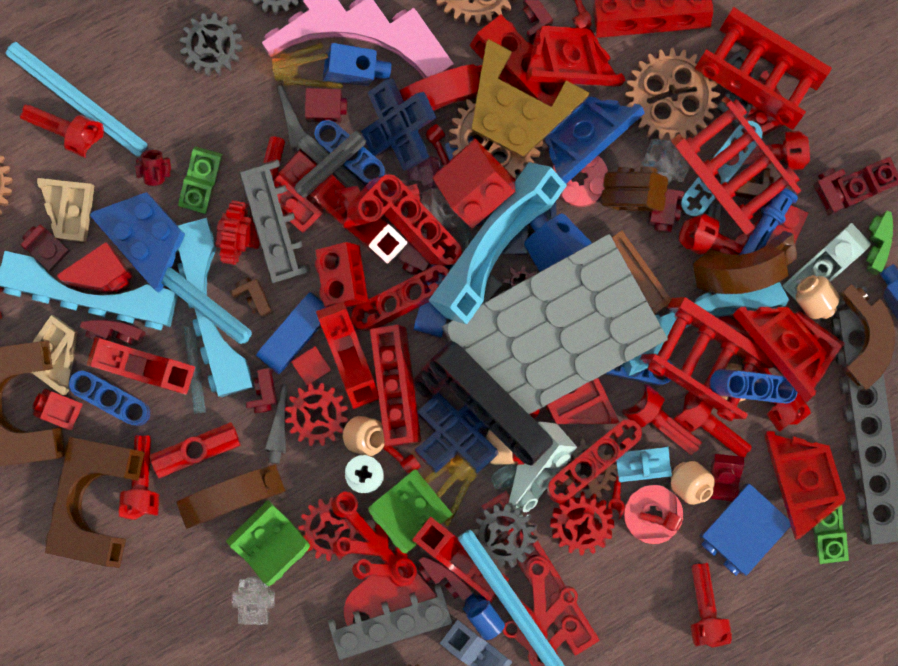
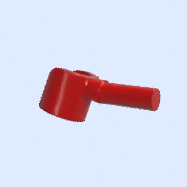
[573,0,591,29]
[426,124,449,166]
[383,444,421,474]
[606,477,625,520]
[639,511,682,531]

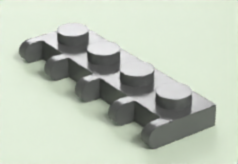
[238,160,310,283]
[327,584,452,660]

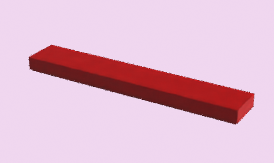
[482,491,600,656]

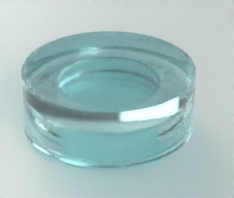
[490,464,517,490]

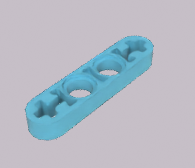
[681,121,763,216]

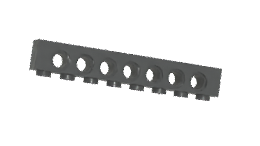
[831,310,898,545]

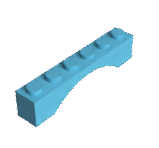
[428,162,567,325]
[176,218,255,397]
[0,251,178,331]
[622,282,789,376]

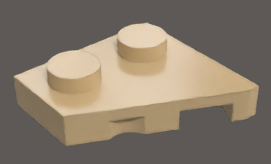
[37,178,95,243]
[31,315,78,396]

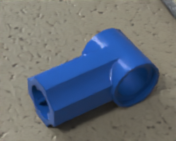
[463,593,505,640]

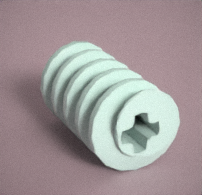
[345,455,383,493]

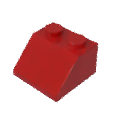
[432,138,515,229]
[57,242,134,294]

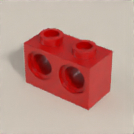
[315,242,368,307]

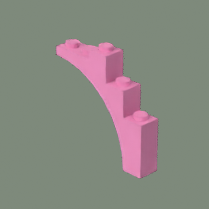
[262,0,454,78]

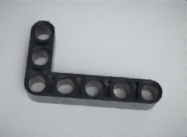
[413,341,553,466]

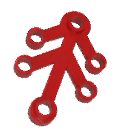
[332,492,416,587]
[502,555,580,666]

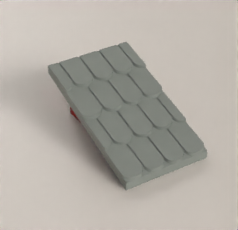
[441,234,668,414]

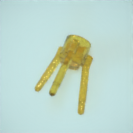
[272,43,343,89]
[424,455,477,526]

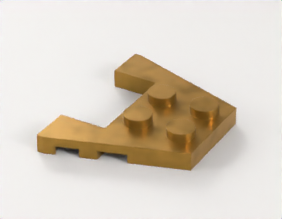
[471,39,589,158]

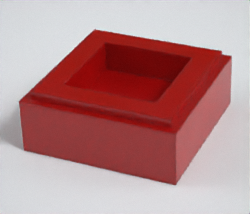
[291,346,332,387]

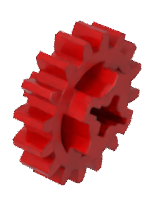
[216,200,252,265]
[285,383,348,446]
[550,491,614,555]
[298,497,359,561]

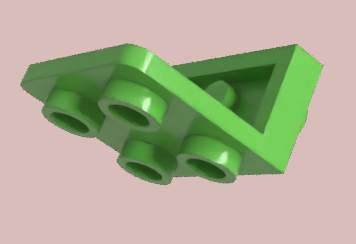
[368,469,453,553]
[226,500,310,586]

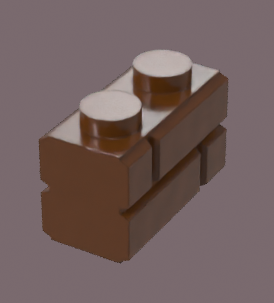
[601,167,668,211]

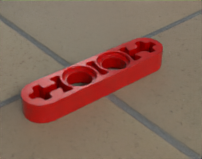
[351,265,450,332]
[547,419,642,503]

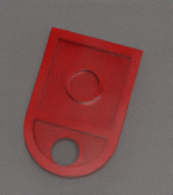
[344,563,437,626]

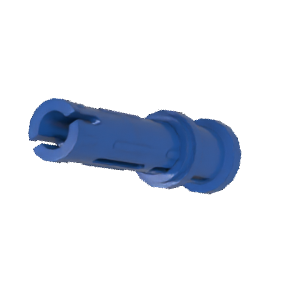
[739,188,798,255]

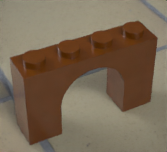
[0,340,65,466]
[45,437,144,568]

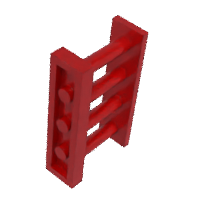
[694,7,832,130]
[671,96,802,235]
[640,297,774,421]

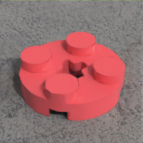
[553,156,608,207]
[624,485,683,544]

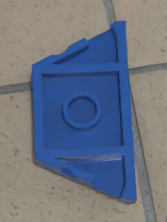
[545,96,645,184]
[90,192,185,293]

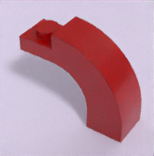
[399,64,482,111]
[311,174,408,264]
[316,301,379,409]
[87,337,195,395]
[412,516,510,603]

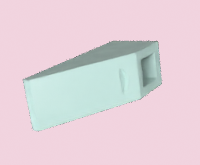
[782,223,871,302]
[509,422,577,512]

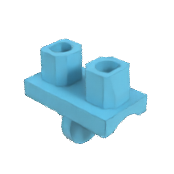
[616,447,672,482]

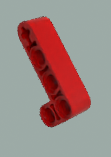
[348,174,462,266]

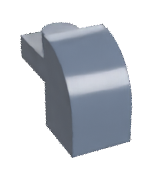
[440,620,512,666]

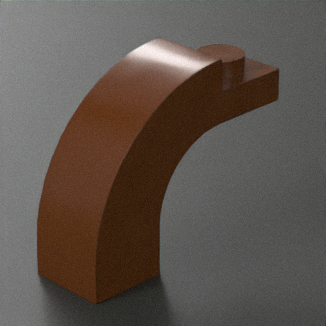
[693,231,797,294]
[839,284,895,391]
[176,464,285,529]

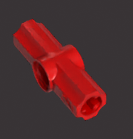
[149,422,241,479]

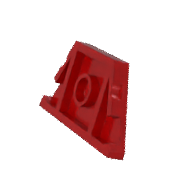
[526,26,626,86]
[732,307,827,403]
[546,378,619,424]
[764,431,846,540]

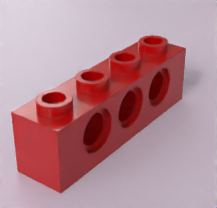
[593,0,714,38]
[469,14,564,107]
[370,325,421,447]

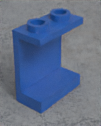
[699,483,791,576]

